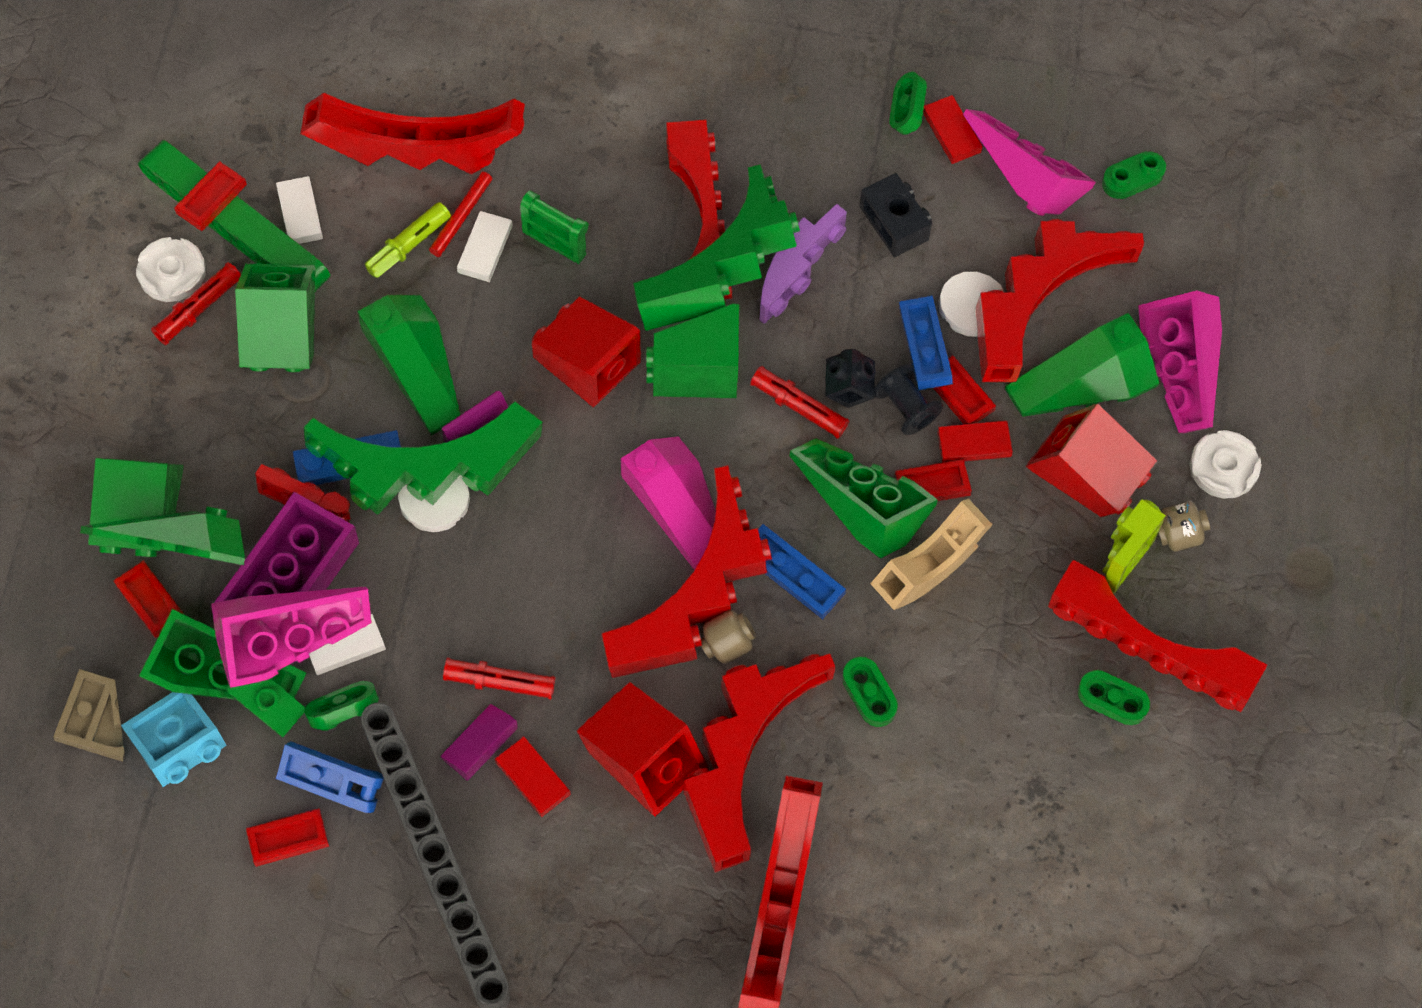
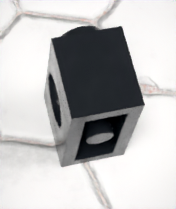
[859,173,932,258]

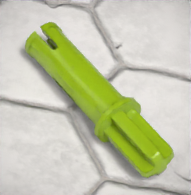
[365,202,451,278]

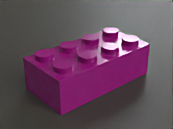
[211,492,359,608]

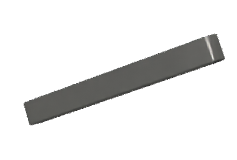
[361,703,511,1008]

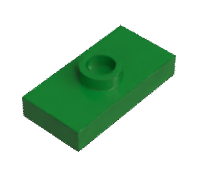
[225,678,305,738]

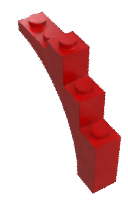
[300,93,525,175]
[975,219,1144,382]
[602,465,772,678]
[683,653,835,872]
[738,775,823,1008]

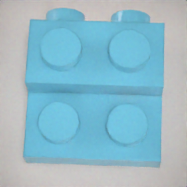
[121,692,227,787]

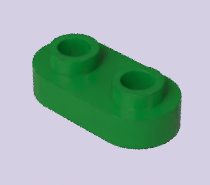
[889,71,927,135]
[1102,151,1166,199]
[842,657,898,727]
[1078,670,1150,725]
[304,681,379,731]

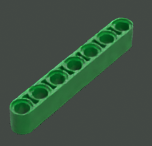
[138,140,331,292]

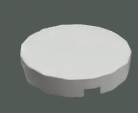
[136,237,206,302]
[938,272,1004,337]
[1189,430,1262,499]
[398,475,470,532]

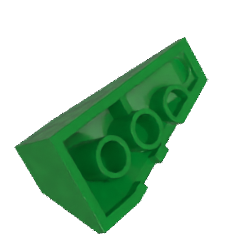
[357,295,461,436]
[1005,313,1159,417]
[789,438,938,559]
[80,506,245,565]
[139,609,306,700]

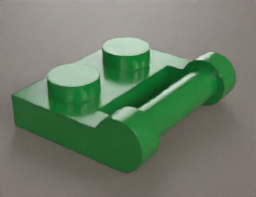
[520,190,589,264]

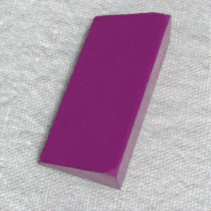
[442,391,508,443]
[440,704,518,781]

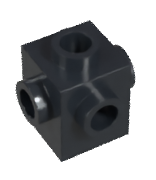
[825,349,876,408]

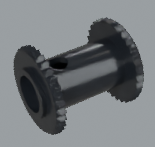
[874,364,943,435]

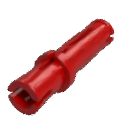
[151,262,241,345]
[750,366,850,439]
[443,657,556,700]

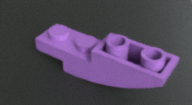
[759,204,847,324]

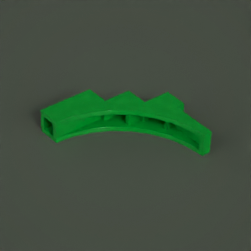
[633,164,800,331]
[304,402,543,515]

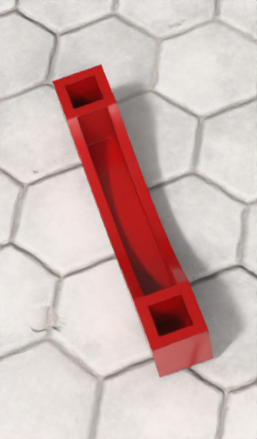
[666,120,732,304]
[1048,560,1267,713]

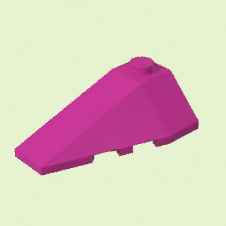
[963,109,1096,216]
[1138,290,1222,434]
[621,436,716,570]
[212,587,372,688]

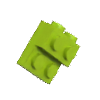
[1102,499,1166,594]

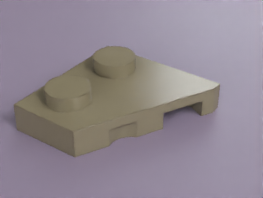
[53,669,125,762]

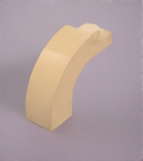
[870,499,993,610]

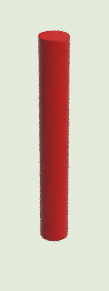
[429,172,493,257]

